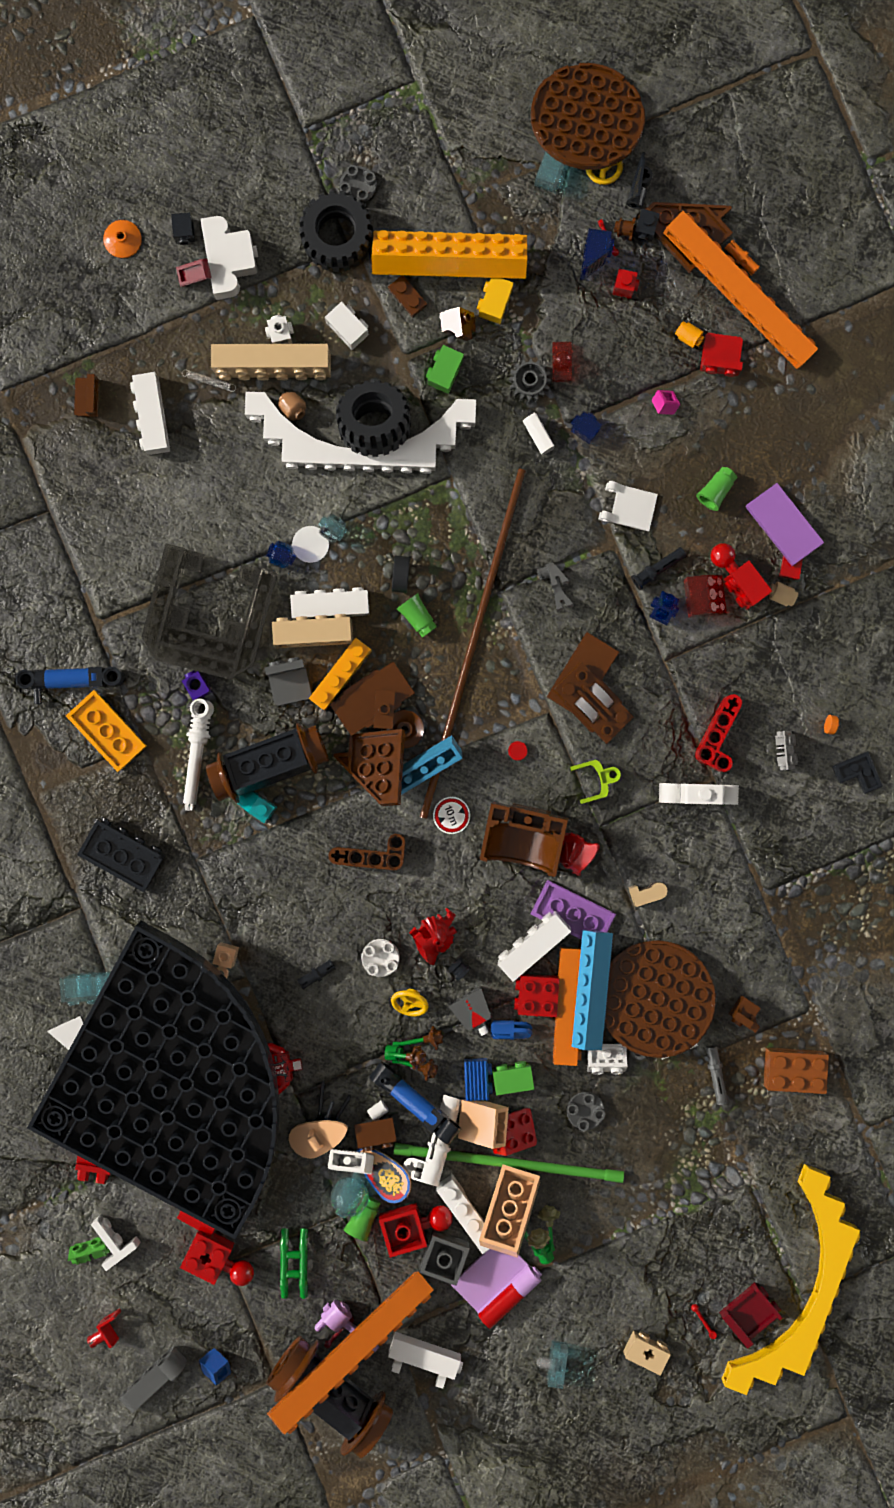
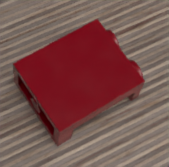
[719,1282,783,1349]

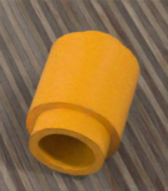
[675,321,705,348]

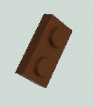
[388,275,427,318]

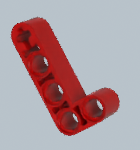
[695,694,742,772]

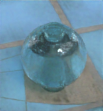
[330,1173,369,1218]

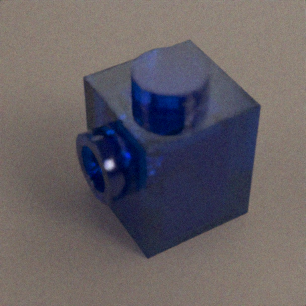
[571,411,602,444]

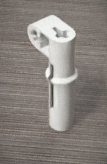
[403,1095,461,1187]

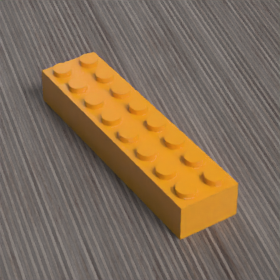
[372,230,527,279]

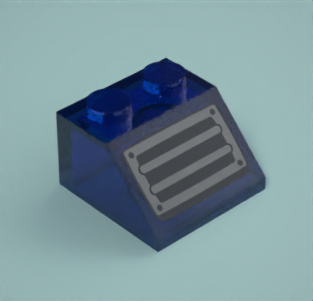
[580,228,614,280]

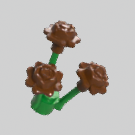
[385,1026,443,1081]

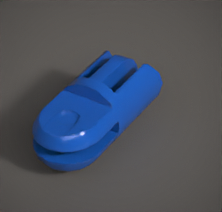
[490,1020,533,1040]

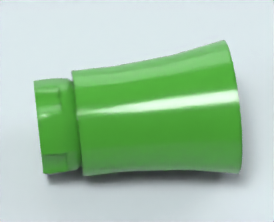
[696,467,737,511]
[397,593,437,637]
[343,1195,380,1242]

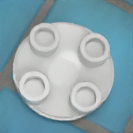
[361,939,400,977]

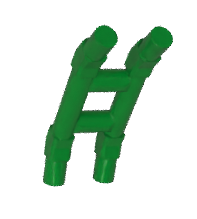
[280,1228,308,1299]

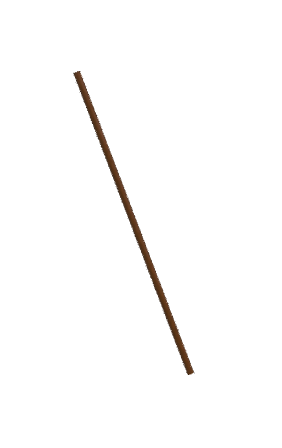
[420,468,526,819]

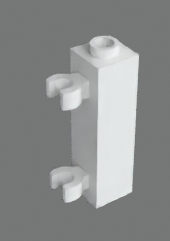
[388,1332,463,1389]

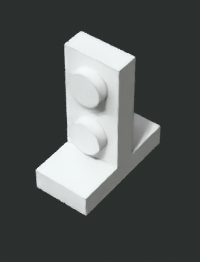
[91,1214,141,1271]

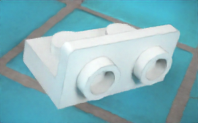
[587,1044,627,1075]

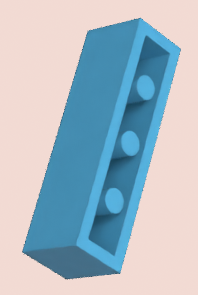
[401,735,462,795]

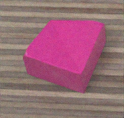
[652,390,680,415]

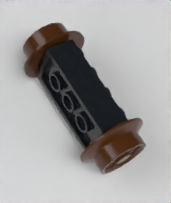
[206,723,329,803]

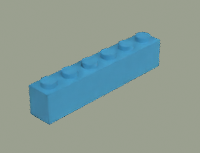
[572,930,613,1050]

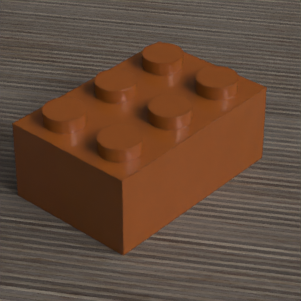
[764,1048,829,1094]

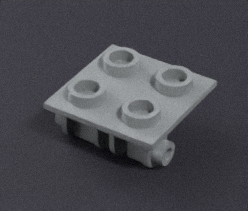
[775,731,798,770]

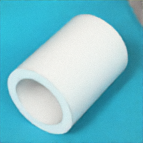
[367,1100,389,1121]

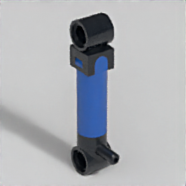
[15,667,125,704]
[369,1061,462,1145]

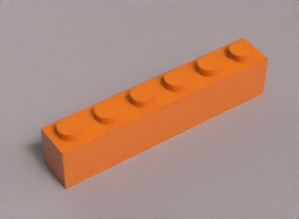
[553,946,581,1066]

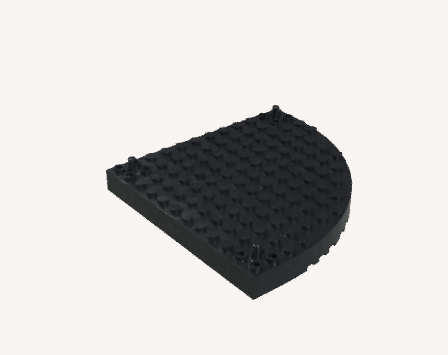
[27,920,280,1239]

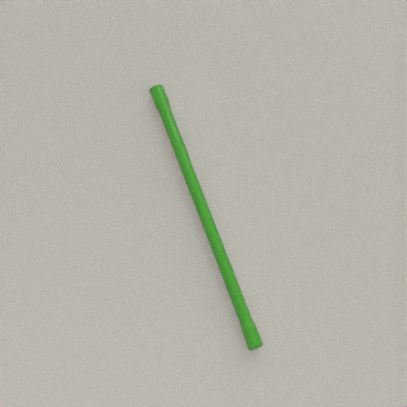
[394,1143,624,1183]

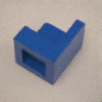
[199,1348,231,1386]

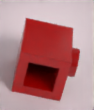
[612,269,640,299]

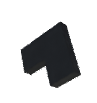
[832,751,883,794]

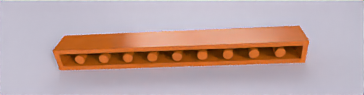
[663,211,818,369]
[267,1272,433,1434]

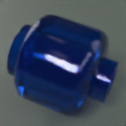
[266,540,296,569]

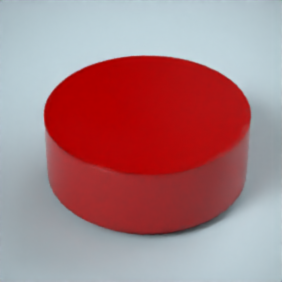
[508,741,527,760]

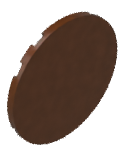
[530,63,645,170]
[604,940,716,1058]

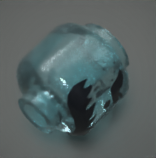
[318,514,347,543]

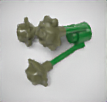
[524,1205,561,1264]

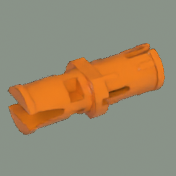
[725,240,760,276]

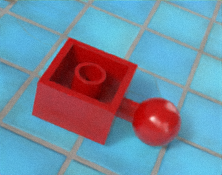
[710,543,772,610]
[379,1203,453,1257]
[180,1230,254,1286]

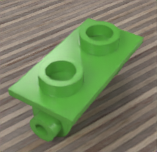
[68,1237,110,1265]

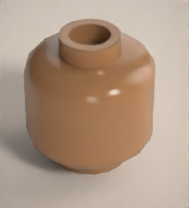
[278,392,306,421]

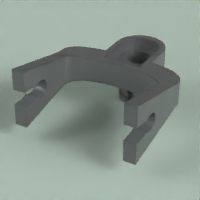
[537,562,574,612]

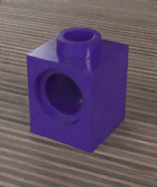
[182,670,212,701]

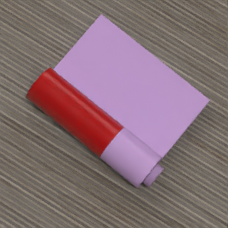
[451,1249,542,1329]

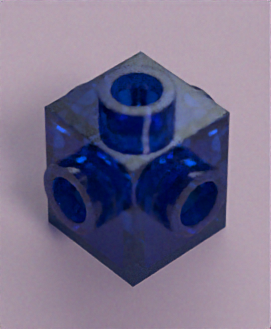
[650,591,679,625]

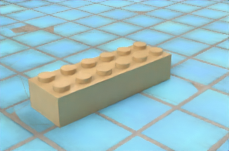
[211,344,331,381]

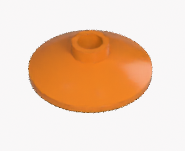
[103,220,142,258]

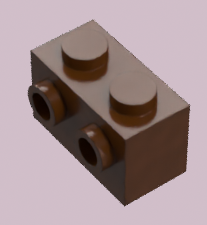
[354,1118,397,1152]

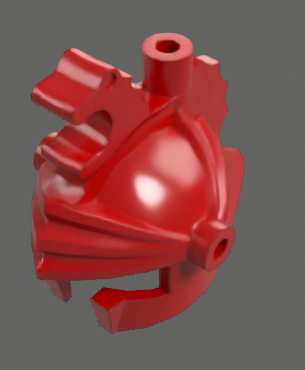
[559,832,600,876]
[409,908,457,965]

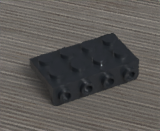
[77,817,166,892]

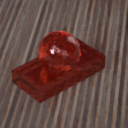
[552,342,572,382]

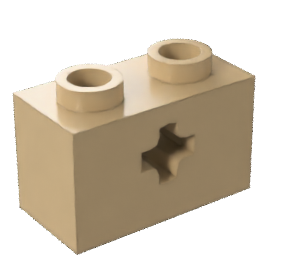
[623,1330,671,1376]

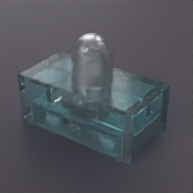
[536,1341,568,1389]

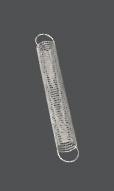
[182,370,236,392]

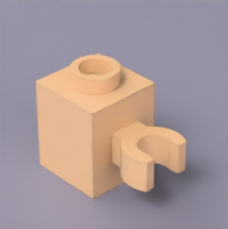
[212,943,239,978]

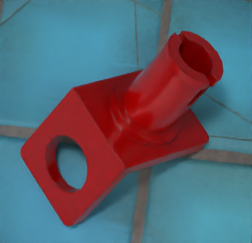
[87,1308,121,1348]

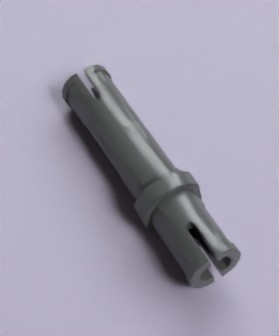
[706,1045,728,1105]

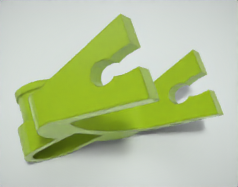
[570,760,621,804]

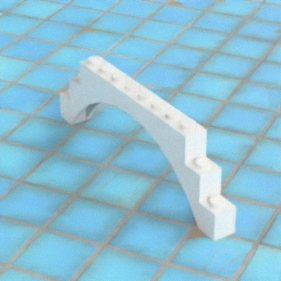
[245,392,476,474]

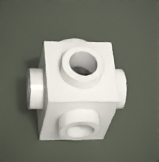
[265,315,294,344]

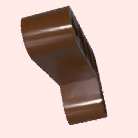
[328,833,406,870]

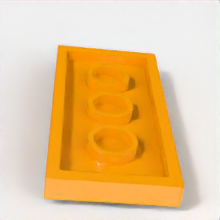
[66,690,147,772]

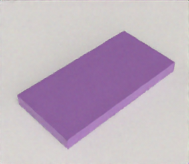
[746,483,824,566]
[530,880,616,940]

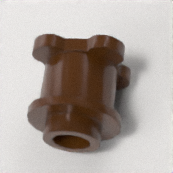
[614,217,636,241]

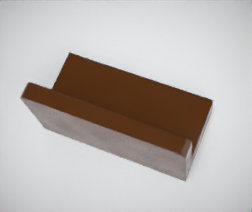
[74,374,99,417]

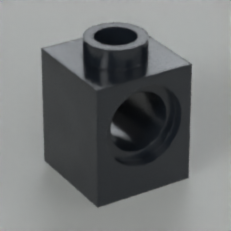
[171,212,195,245]

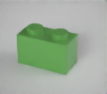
[426,345,464,394]
[492,1061,534,1096]

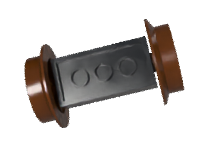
[266,1336,393,1458]

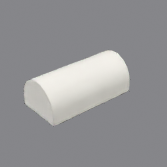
[523,413,555,455]

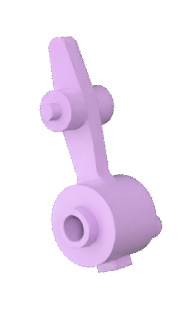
[315,1299,379,1352]

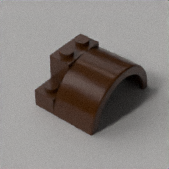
[480,802,569,877]

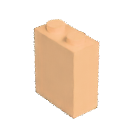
[458,1099,509,1149]

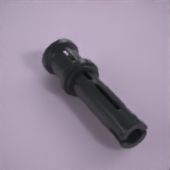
[631,547,687,590]

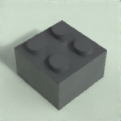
[420,1229,470,1286]

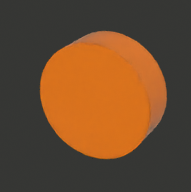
[824,715,839,735]

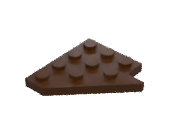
[638,202,733,273]
[334,729,405,807]

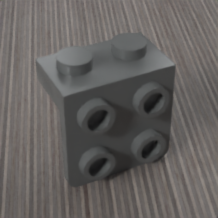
[265,657,312,706]

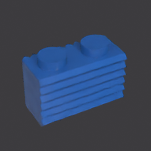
[464,1058,493,1101]

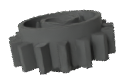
[509,359,551,403]

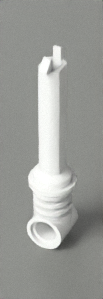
[183,699,214,811]

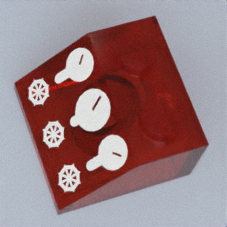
[684,575,727,618]

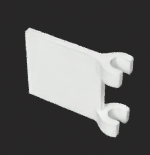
[598,481,658,532]

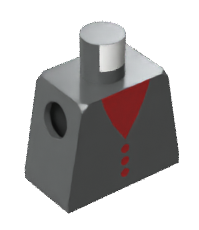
[449,986,492,1036]

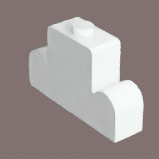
[201,216,258,300]
[659,783,739,805]

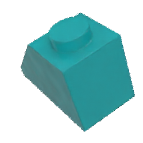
[237,791,277,823]

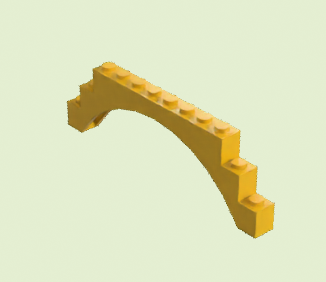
[722,1164,860,1395]

